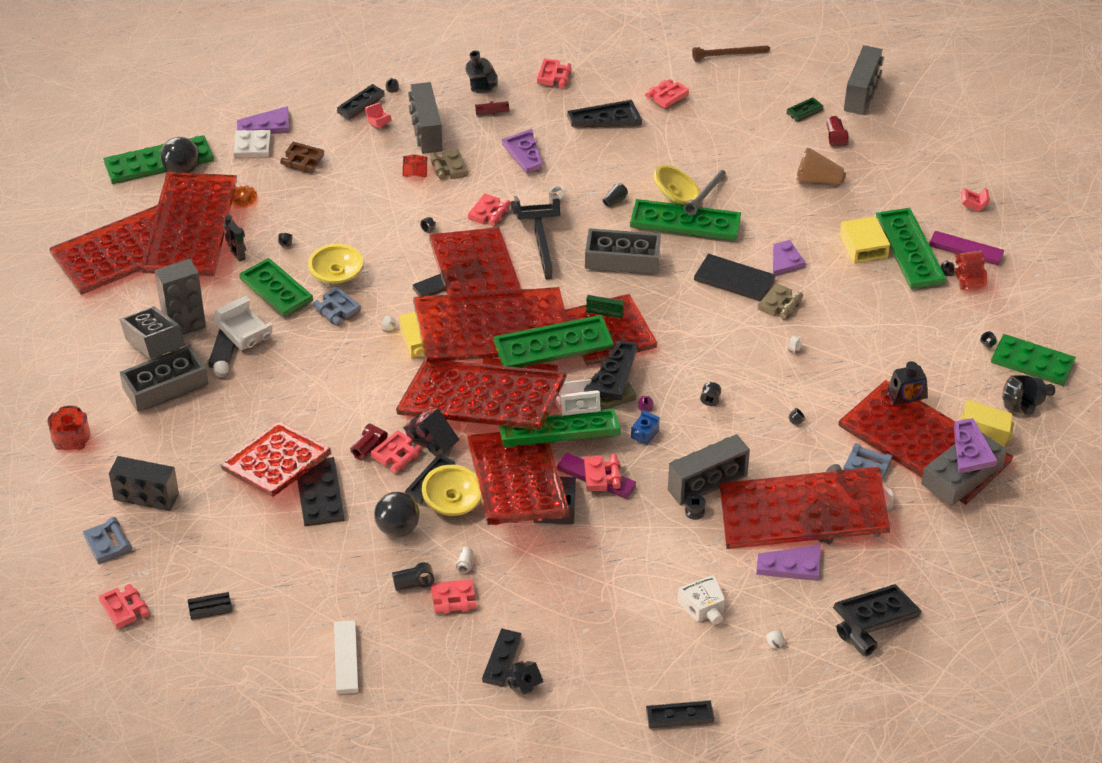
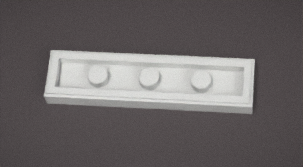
[334,620,358,694]

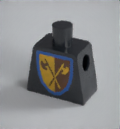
[886,361,928,406]

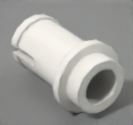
[456,547,473,574]

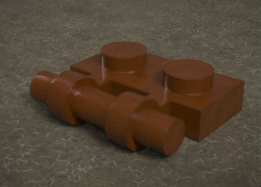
[280,141,324,173]

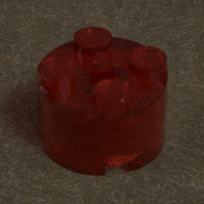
[955,251,987,290]
[47,405,90,450]

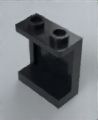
[511,193,561,219]

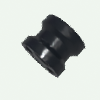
[700,382,722,406]
[685,494,706,520]

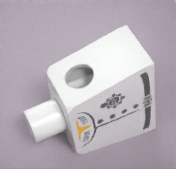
[678,575,725,625]

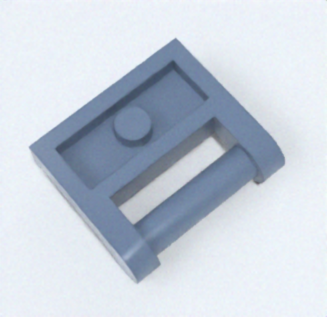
[843,443,893,480]
[83,517,132,564]

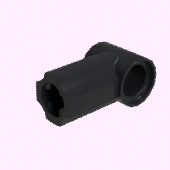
[392,562,434,591]
[836,620,878,657]

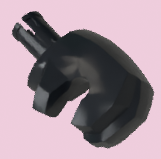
[465,50,498,93]
[1002,375,1056,415]

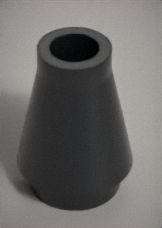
[602,183,628,207]

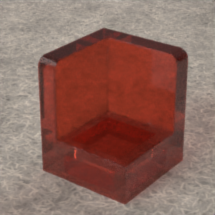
[402,154,428,178]

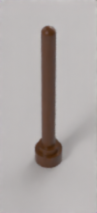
[692,45,770,61]

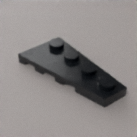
[567,99,642,127]
[584,340,638,401]

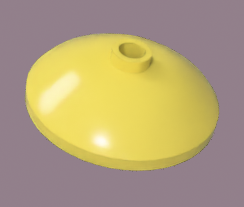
[654,165,700,205]
[308,244,363,284]
[422,465,482,516]

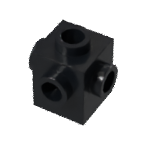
[506,661,544,694]

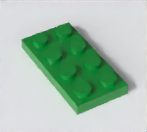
[239,258,313,317]
[991,334,1076,386]

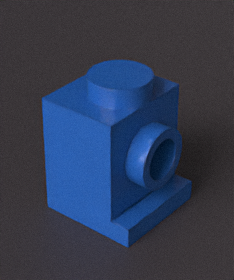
[631,410,660,445]

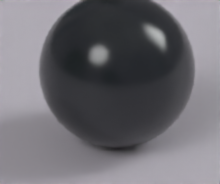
[160,136,200,175]
[374,491,420,537]

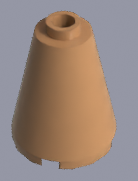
[796,147,846,185]

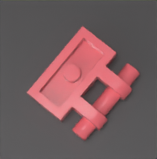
[537,58,572,88]
[645,79,689,109]
[468,193,511,226]
[371,430,423,473]
[584,454,622,492]
[431,579,477,614]
[99,584,150,629]

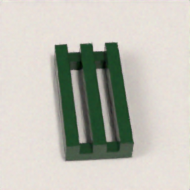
[786,97,824,122]
[586,295,624,319]

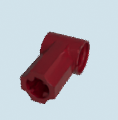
[826,116,849,146]
[350,423,388,460]

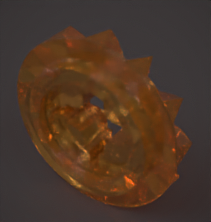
[228,185,257,206]

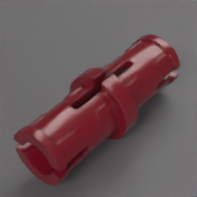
[475,101,510,115]

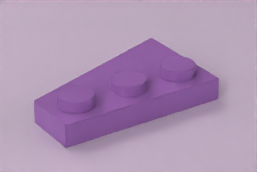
[237,106,289,134]
[502,129,542,174]
[954,418,997,474]
[756,544,821,581]

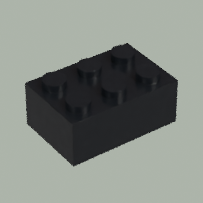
[109,456,179,511]

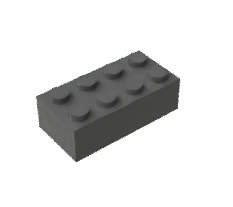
[844,45,884,115]
[408,82,443,154]
[585,228,661,274]
[154,259,206,335]
[119,306,185,359]
[120,345,209,412]
[921,432,1007,506]
[667,434,750,505]

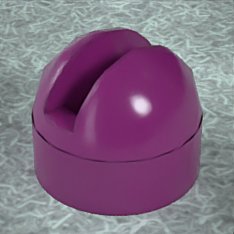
[638,396,653,412]

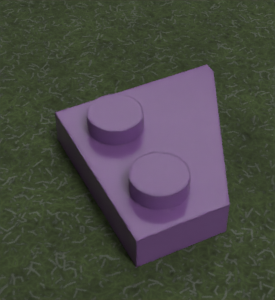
[773,240,806,276]

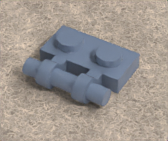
[313,287,361,325]

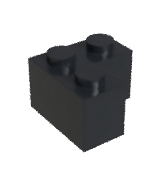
[403,408,460,456]

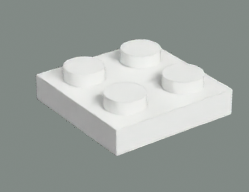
[234,130,271,158]

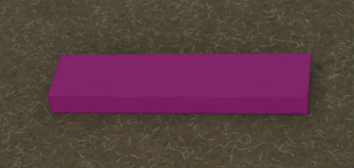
[929,230,1004,266]
[557,453,636,499]

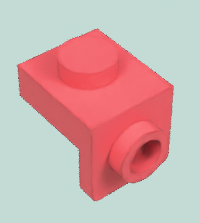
[365,103,392,128]
[961,188,990,212]

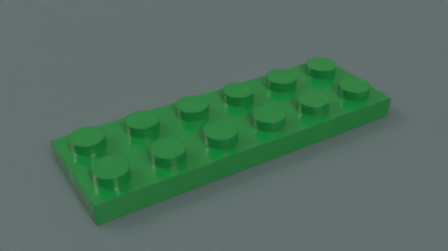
[103,135,214,184]
[630,199,741,241]
[876,208,946,289]
[493,315,614,371]
[498,409,621,447]

